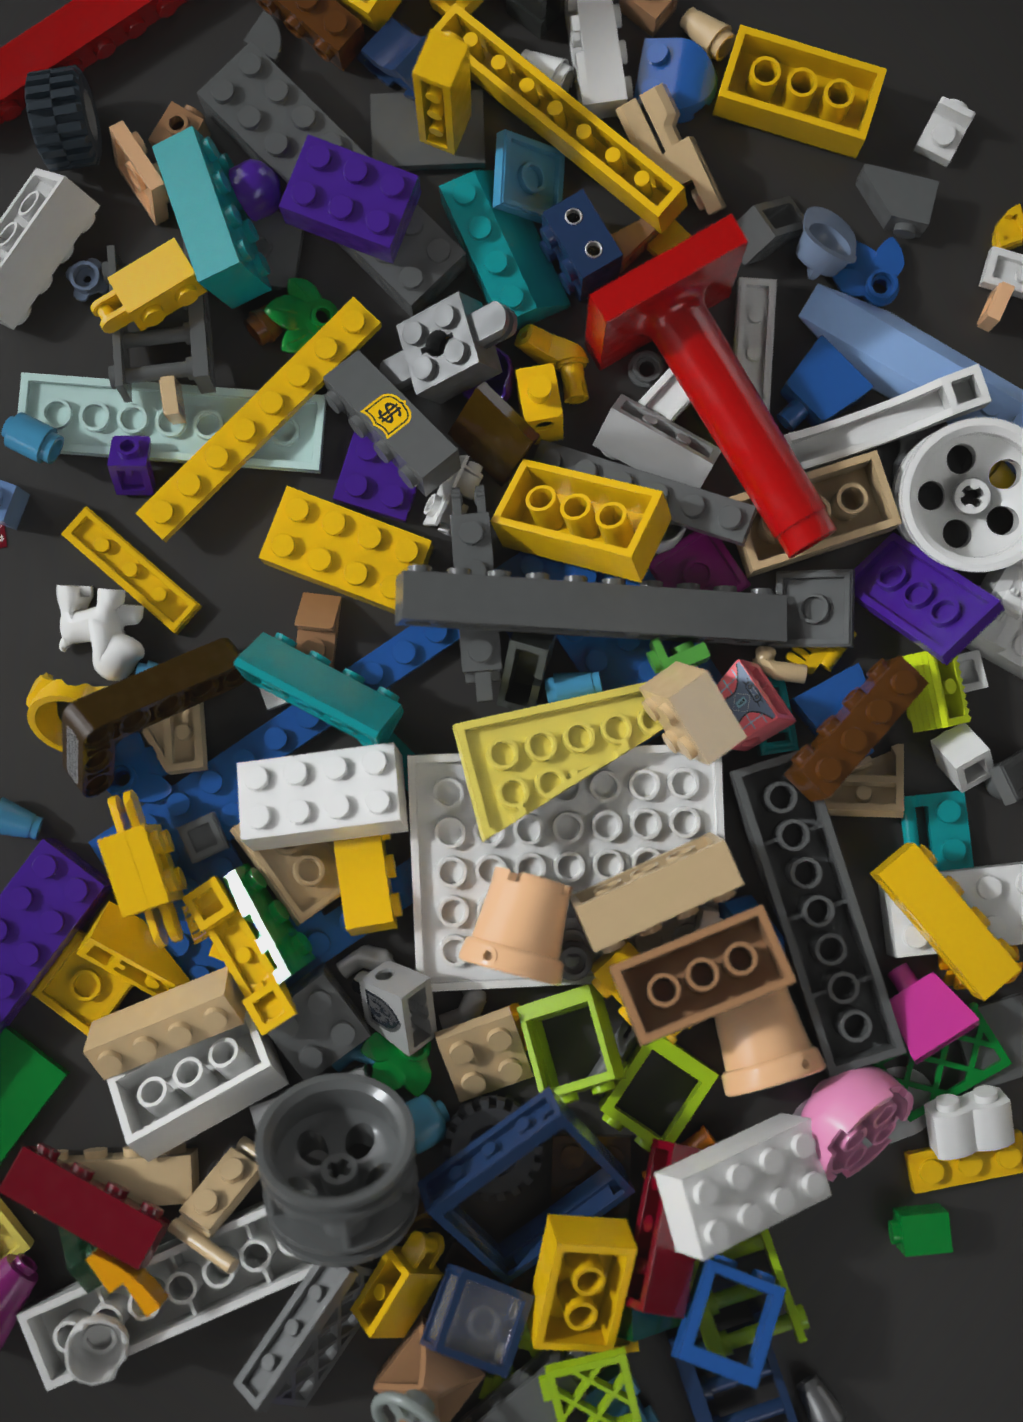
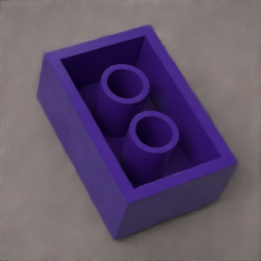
[279,134,421,264]

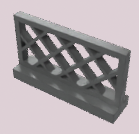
[233,1262,377,1412]

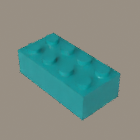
[152,126,272,309]

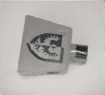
[352,961,437,1057]

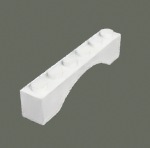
[784,364,992,472]

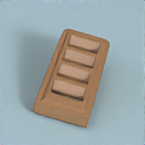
[611,218,659,273]

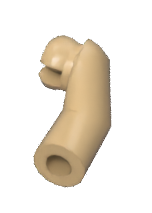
[752,646,807,684]

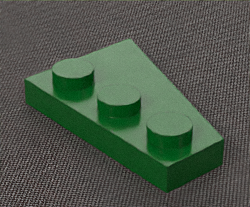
[223,863,316,985]

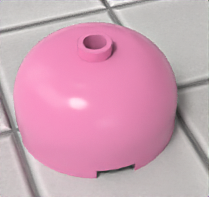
[801,1065,914,1182]

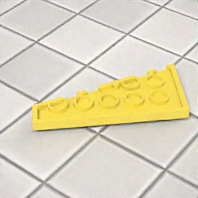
[453,682,664,843]

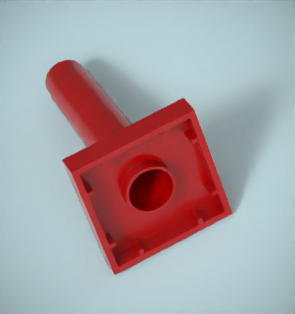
[585,214,837,559]

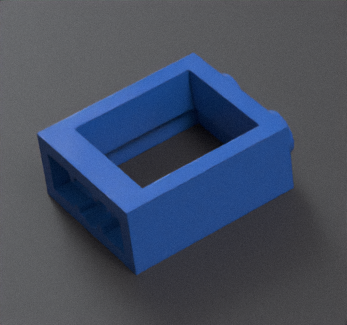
[671,1254,786,1389]

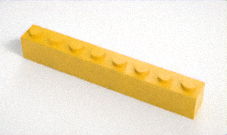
[433,3,687,234]

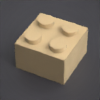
[639,661,747,765]

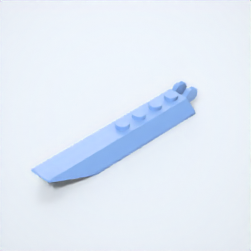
[798,283,1023,473]

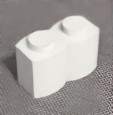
[924,1085,1015,1160]

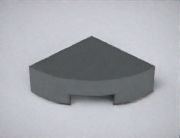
[243,10,282,66]

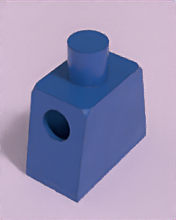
[776,335,874,432]
[789,663,875,757]

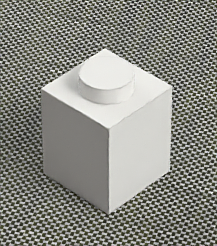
[930,723,994,793]

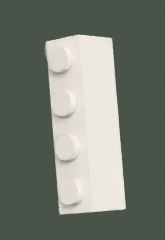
[564,0,633,119]

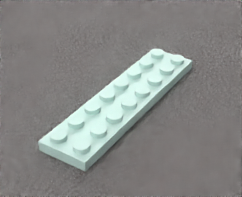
[17,372,327,474]

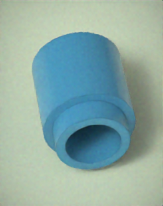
[1,412,64,464]

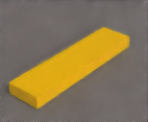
[61,506,203,635]

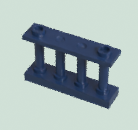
[666,1300,798,1422]

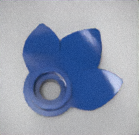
[832,237,905,307]
[107,732,173,803]

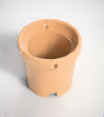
[459,867,573,986]
[714,987,826,1097]

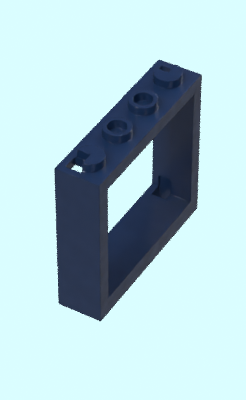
[417,1087,636,1285]

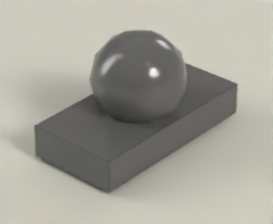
[984,749,1023,806]

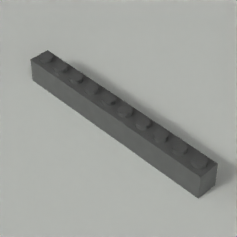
[395,565,787,647]

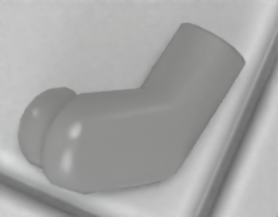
[336,945,396,979]

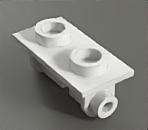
[422,455,483,536]

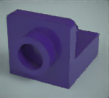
[107,436,156,495]

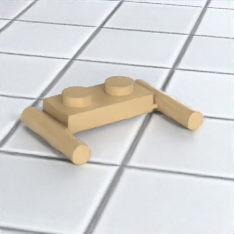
[168,1136,260,1274]

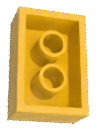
[527,1214,637,1352]

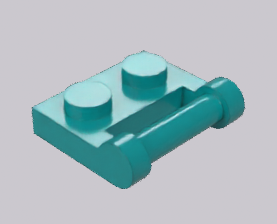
[901,790,974,871]

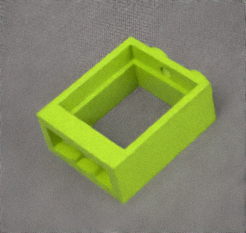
[516,984,626,1104]
[598,1037,719,1152]

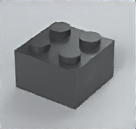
[268,962,371,1081]

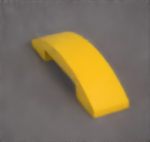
[182,876,298,1036]

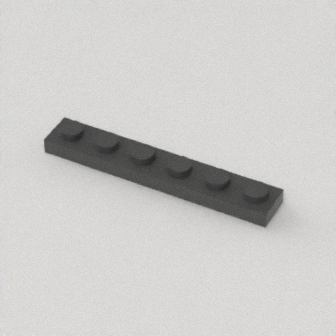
[533,439,757,547]

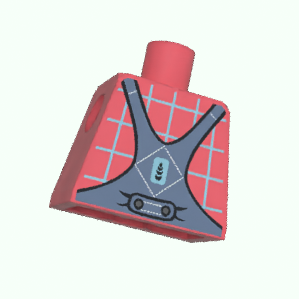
[716,659,796,752]

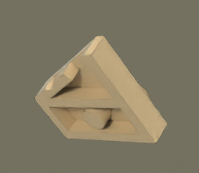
[142,702,208,775]
[824,744,904,818]

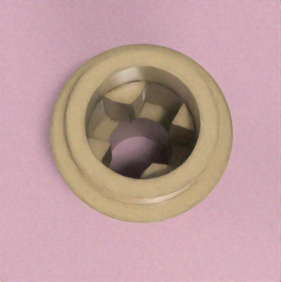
[680,7,736,61]

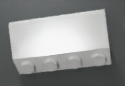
[0,168,100,330]

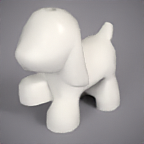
[56,585,145,681]

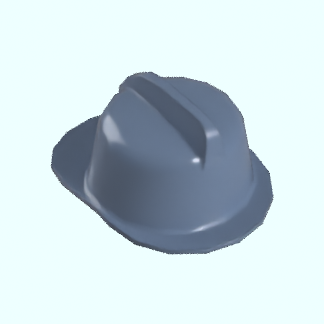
[796,206,856,280]

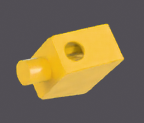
[515,363,563,445]

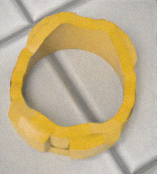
[26,672,107,752]

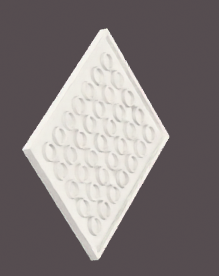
[407,744,725,992]

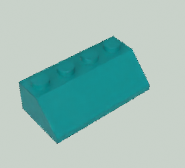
[439,170,571,331]
[233,632,404,745]

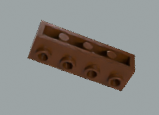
[256,0,367,71]
[783,655,929,802]

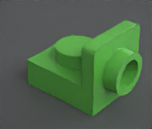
[646,637,711,674]

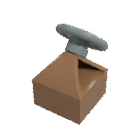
[371,1315,486,1422]

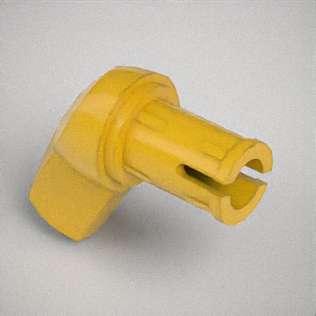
[515,324,589,404]

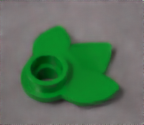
[264,278,338,354]
[360,1032,432,1097]

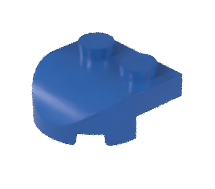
[633,38,718,124]

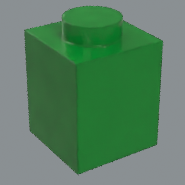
[888,1203,953,1257]

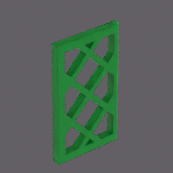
[872,1002,1012,1122]

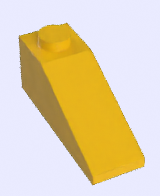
[76,901,190,996]

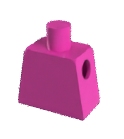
[887,963,980,1065]

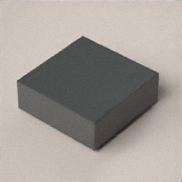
[177,812,231,864]

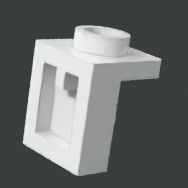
[913,97,976,167]

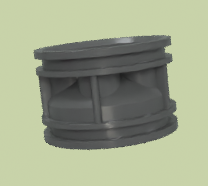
[255,1073,420,1267]

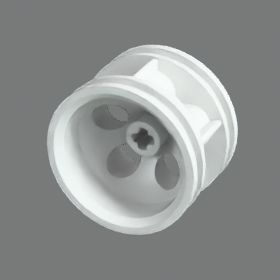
[891,417,1023,572]

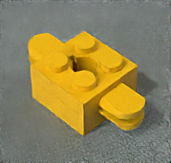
[97,789,187,948]

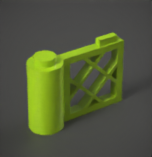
[538,1347,642,1422]

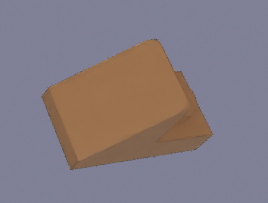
[294,592,342,669]

